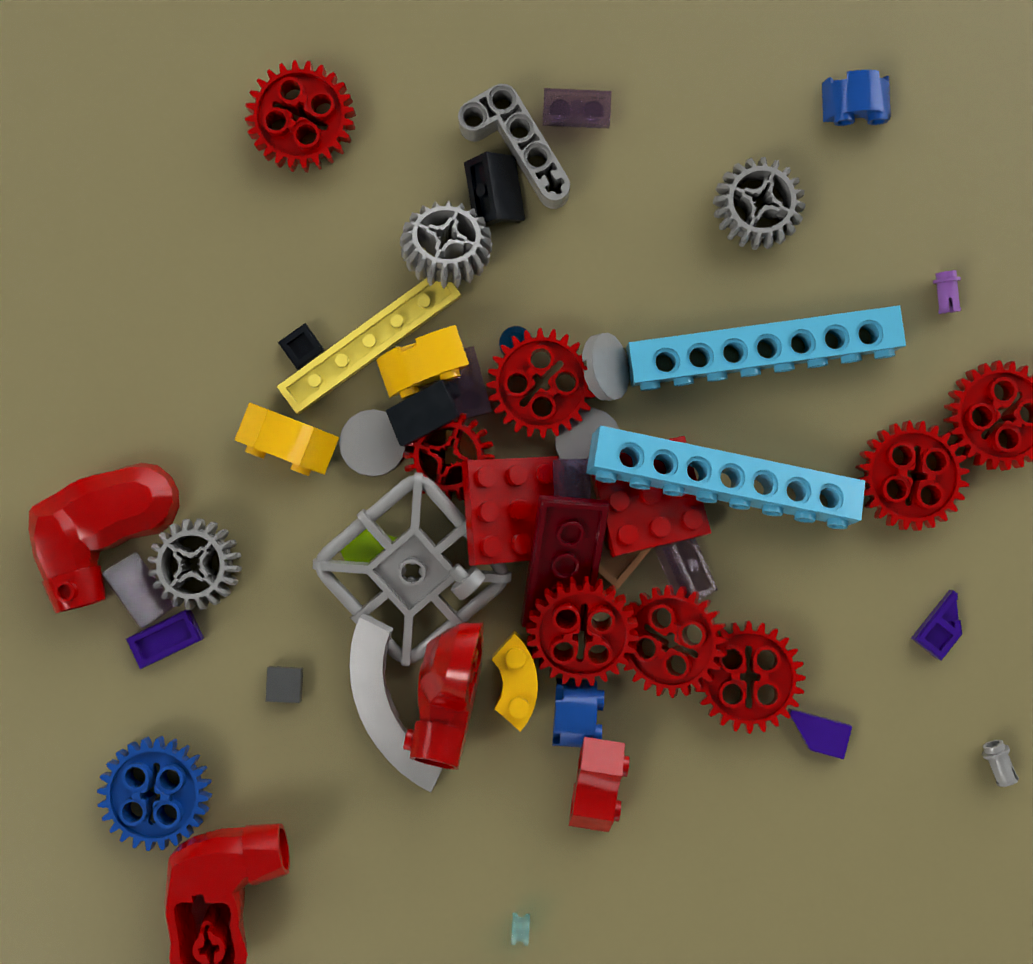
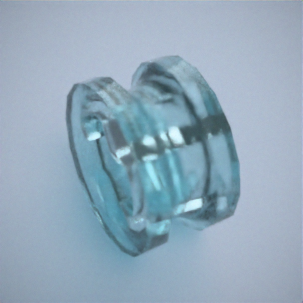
[511,912,530,946]

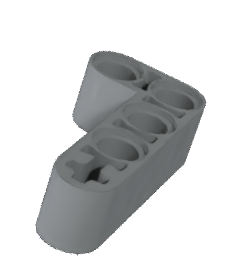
[458,84,570,209]

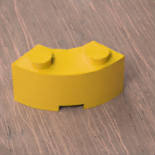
[376,325,469,400]
[234,402,339,476]
[492,630,538,732]

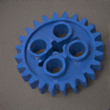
[97,736,212,851]

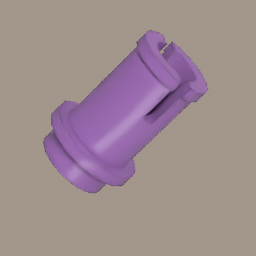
[933,270,961,314]

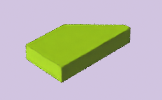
[340,529,397,574]

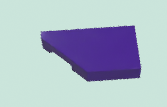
[911,590,962,661]
[788,708,852,759]

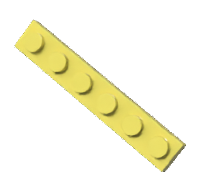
[277,278,462,415]

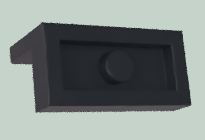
[464,151,525,227]
[386,380,461,446]

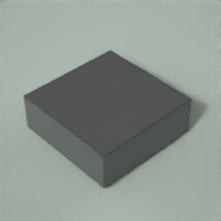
[265,666,303,703]

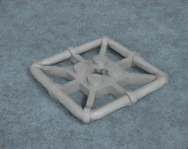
[312,472,511,666]

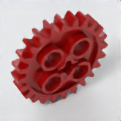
[245,60,356,173]
[486,328,595,439]
[943,360,1033,471]
[855,420,970,531]
[526,576,639,687]
[623,585,728,698]
[694,621,806,734]

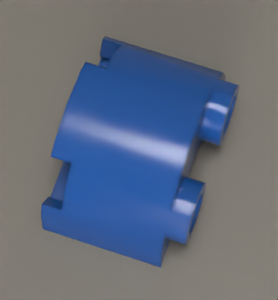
[822,69,891,126]
[552,678,604,748]

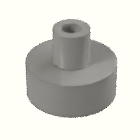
[449,563,486,600]

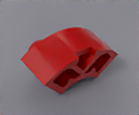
[568,737,630,832]

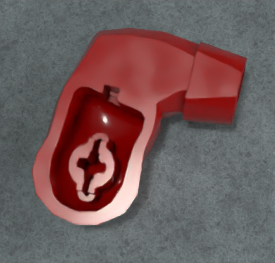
[28,463,180,614]
[403,623,484,770]
[165,823,290,964]

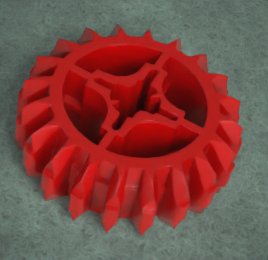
[403,413,495,501]

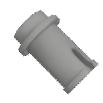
[982,740,1019,787]

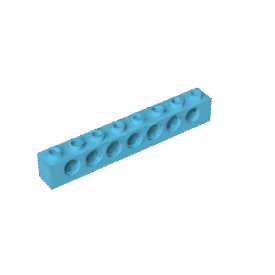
[626,305,906,391]
[586,426,865,529]

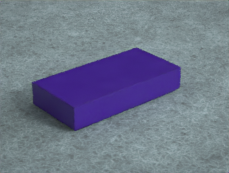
[126,610,204,669]

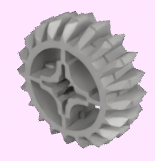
[713,157,806,250]
[400,200,492,289]
[147,518,242,610]

